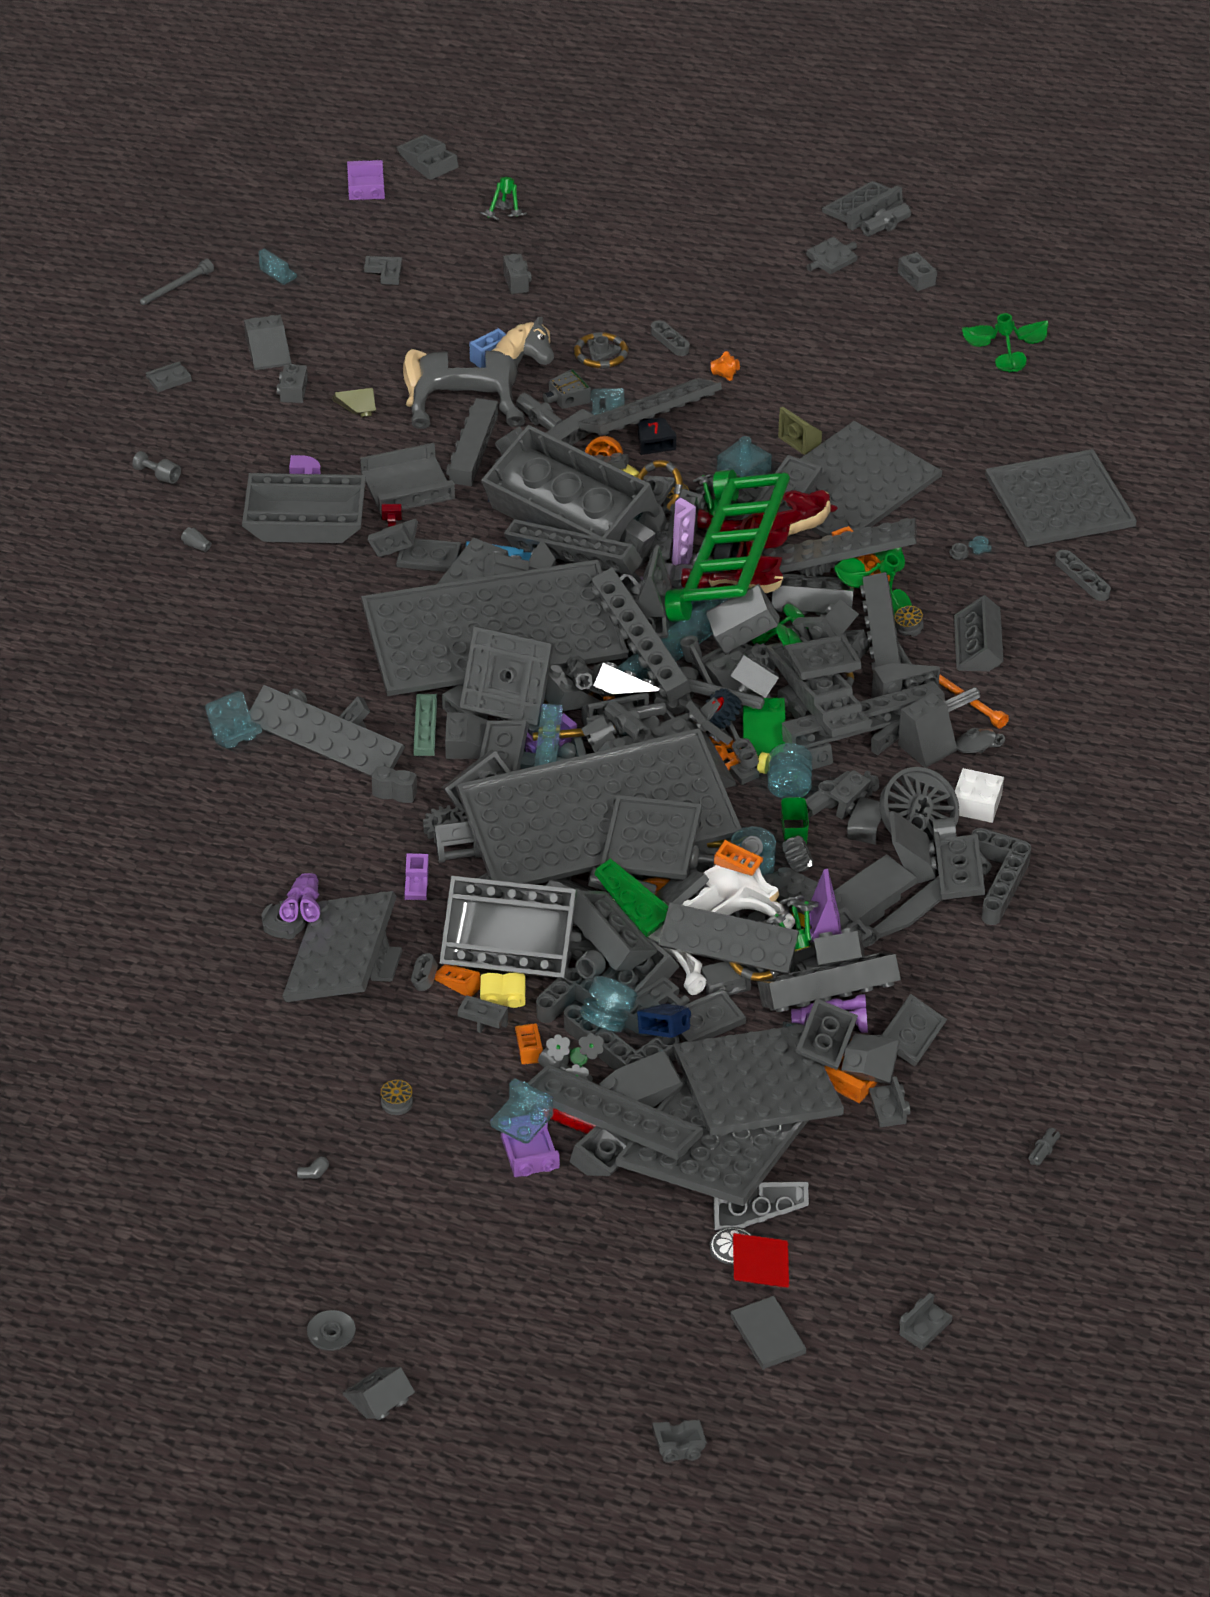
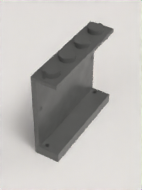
[360,443,455,514]

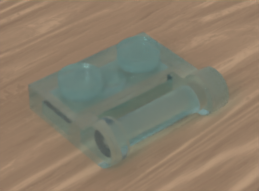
[591,388,625,415]

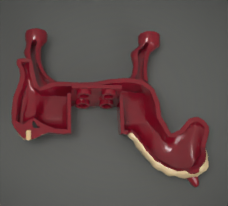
[681,490,838,593]

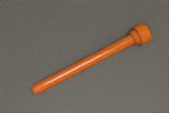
[939,675,1009,729]

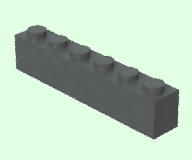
[446,398,498,486]
[860,572,901,670]

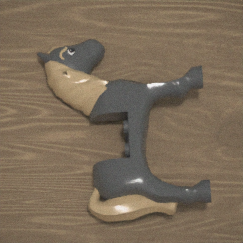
[403,316,554,429]

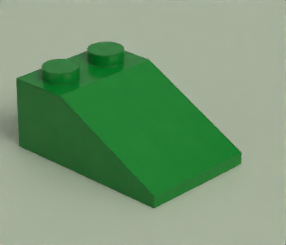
[742,698,785,758]

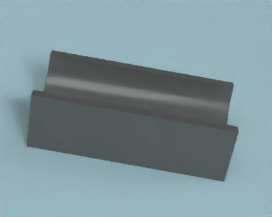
[481,425,660,541]

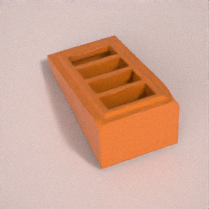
[714,840,763,876]
[434,964,481,997]
[515,1023,543,1064]

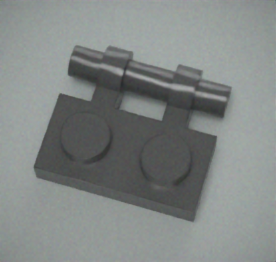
[632,976,690,1022]

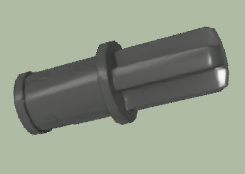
[1028,1128,1060,1166]

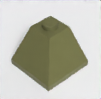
[332,388,376,417]
[778,406,822,455]

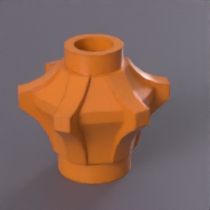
[711,351,740,381]

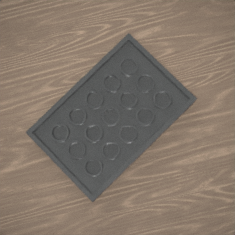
[283,891,397,1002]

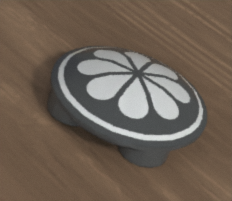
[710,1227,753,1266]

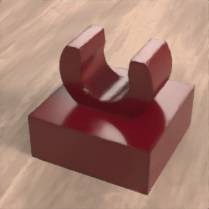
[382,504,402,527]

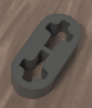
[411,953,438,991]

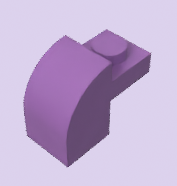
[289,455,321,474]

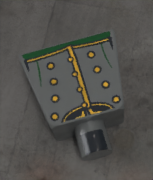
[543,369,591,409]

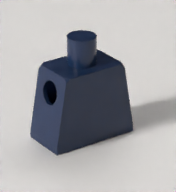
[637,1004,691,1038]

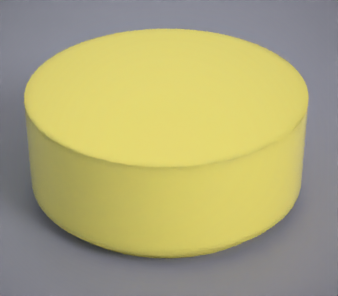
[757,752,771,774]

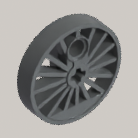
[879,767,959,843]

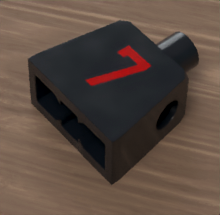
[638,418,676,455]

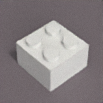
[955,768,1004,823]

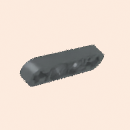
[1055,550,1111,601]

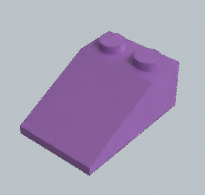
[809,869,841,942]

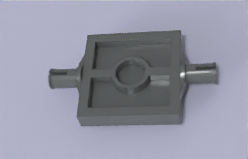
[806,237,858,274]

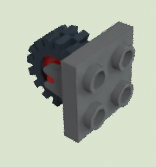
[685,688,741,745]

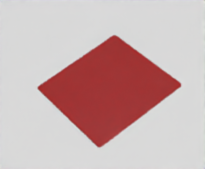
[733,1233,789,1288]

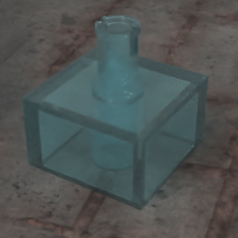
[717,436,772,477]

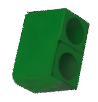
[781,797,809,844]

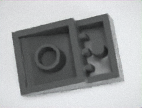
[397,134,458,180]

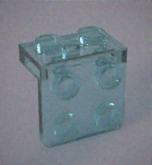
[205,691,262,748]
[490,1078,553,1144]

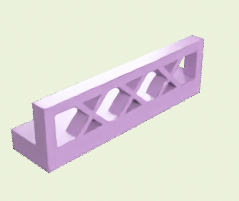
[671,498,696,565]

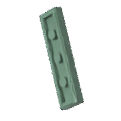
[414,694,437,756]

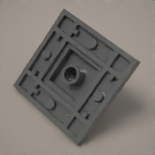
[460,626,554,725]

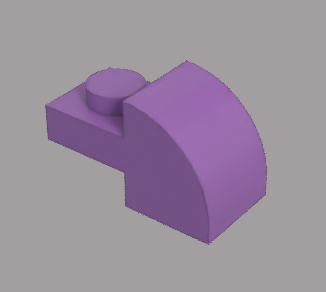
[405,853,429,900]

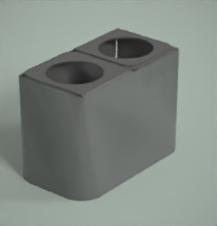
[847,796,889,845]

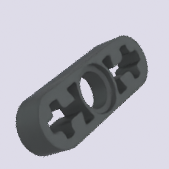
[651,320,690,356]

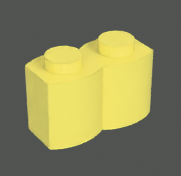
[480,973,526,1008]

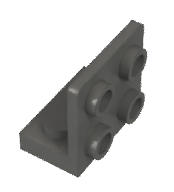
[368,519,418,557]

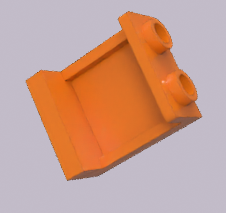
[824,1037,878,1104]

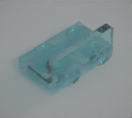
[259,248,297,285]

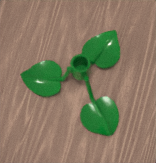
[962,313,1048,372]
[834,547,912,617]
[749,588,808,647]

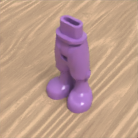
[279,873,321,922]
[791,994,868,1033]

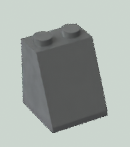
[898,692,957,768]

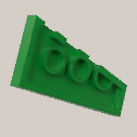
[595,858,669,938]

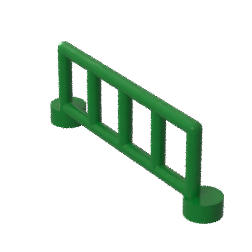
[665,470,790,622]

